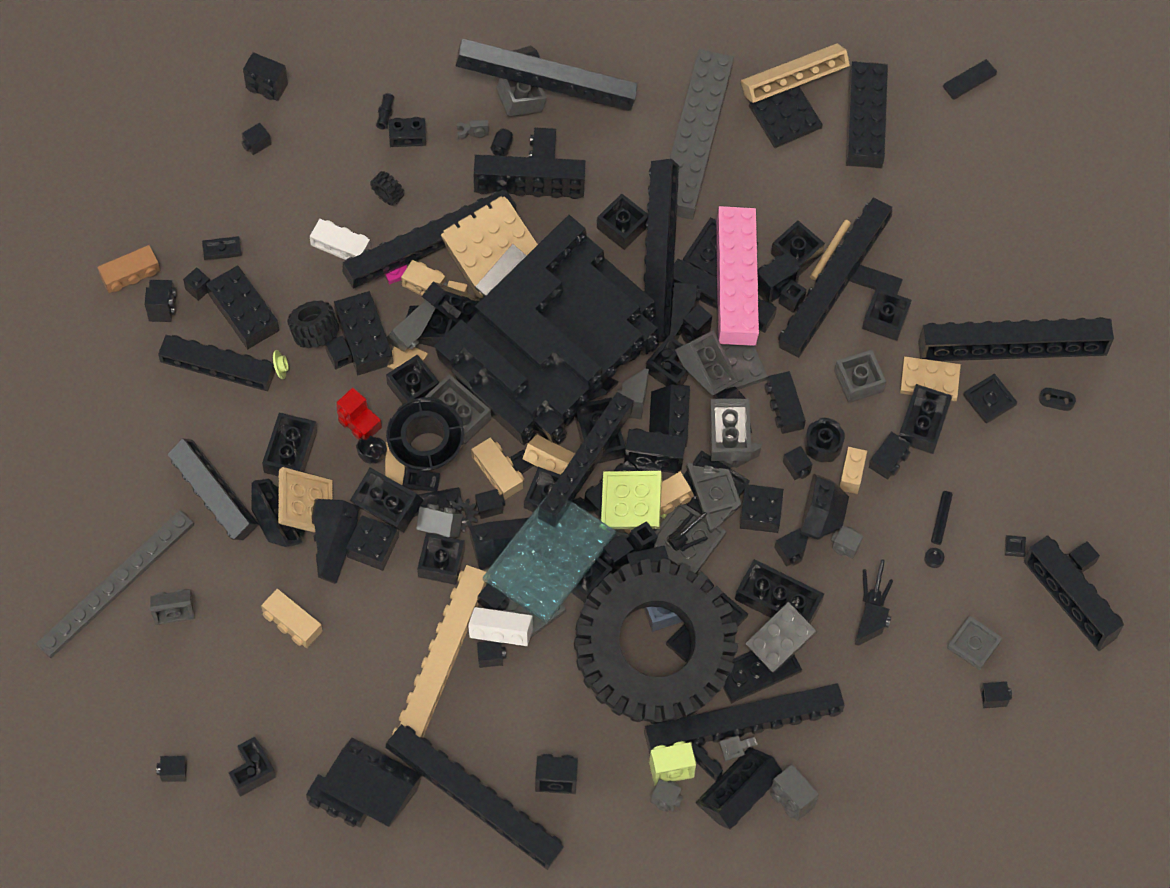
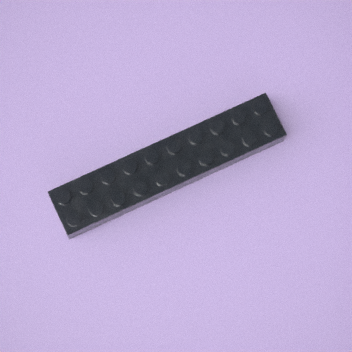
[918,317,1114,361]

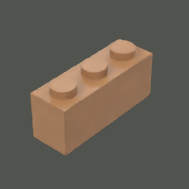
[97,245,160,293]

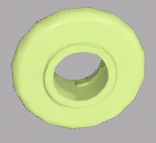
[273,350,289,379]

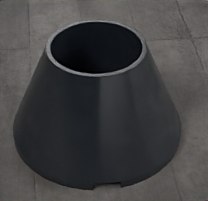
[386,397,464,471]

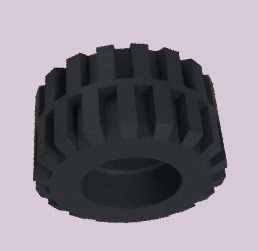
[287,300,339,348]

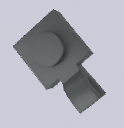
[457,120,488,139]
[719,735,758,761]

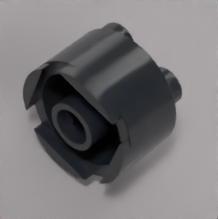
[804,418,845,462]

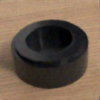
[924,548,945,568]

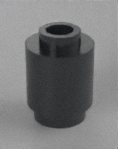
[490,128,513,156]

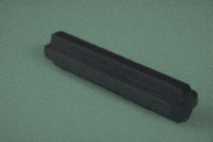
[931,491,953,545]

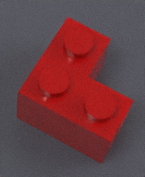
[336,388,382,440]

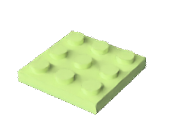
[601,471,662,529]

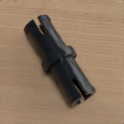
[376,93,394,130]

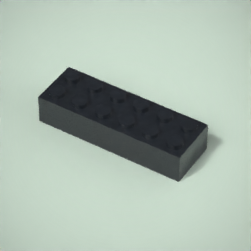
[846,61,888,168]
[474,155,586,199]
[1024,535,1124,651]

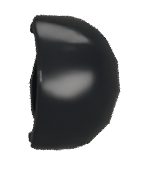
[356,436,387,464]

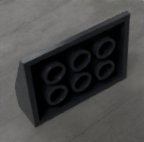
[318,738,422,827]

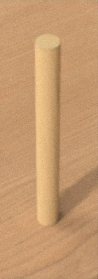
[810,220,851,280]

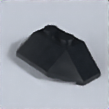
[800,474,849,540]
[251,478,305,547]

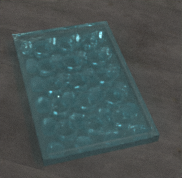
[483,493,616,623]

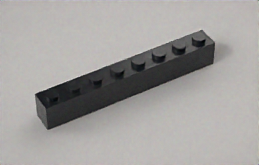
[538,392,634,527]

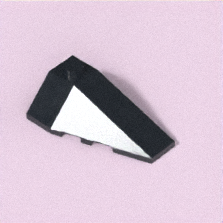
[311,499,360,584]
[469,517,548,570]

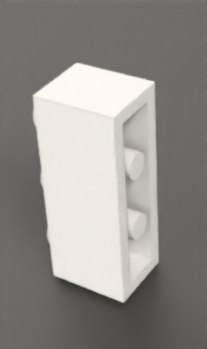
[310,219,371,260]
[469,607,533,646]

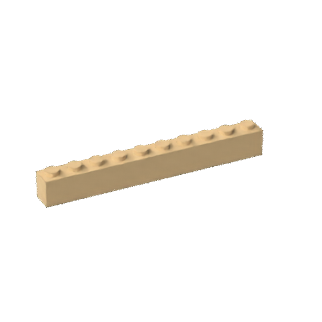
[392,565,489,739]

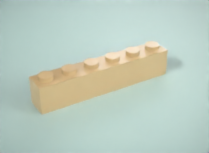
[741,44,850,103]

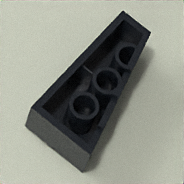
[421,281,483,323]

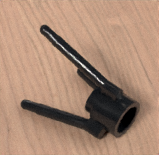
[667,512,708,552]
[862,559,893,606]

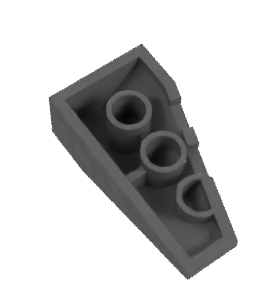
[386,282,448,351]

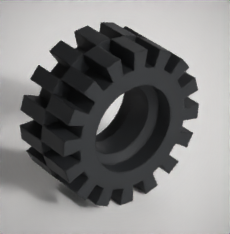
[370,171,405,206]

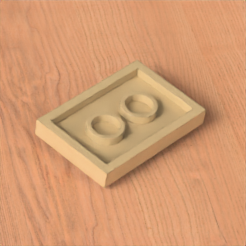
[900,357,961,401]

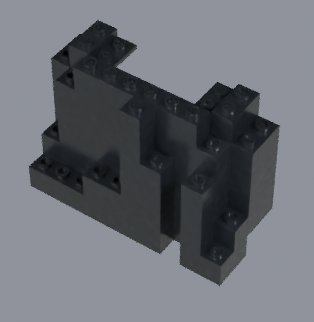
[434,214,659,445]

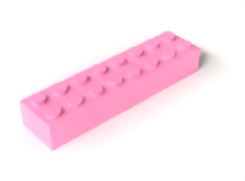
[716,206,759,346]

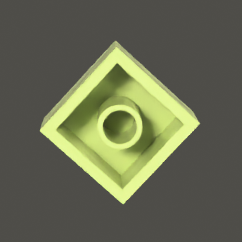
[649,741,696,786]

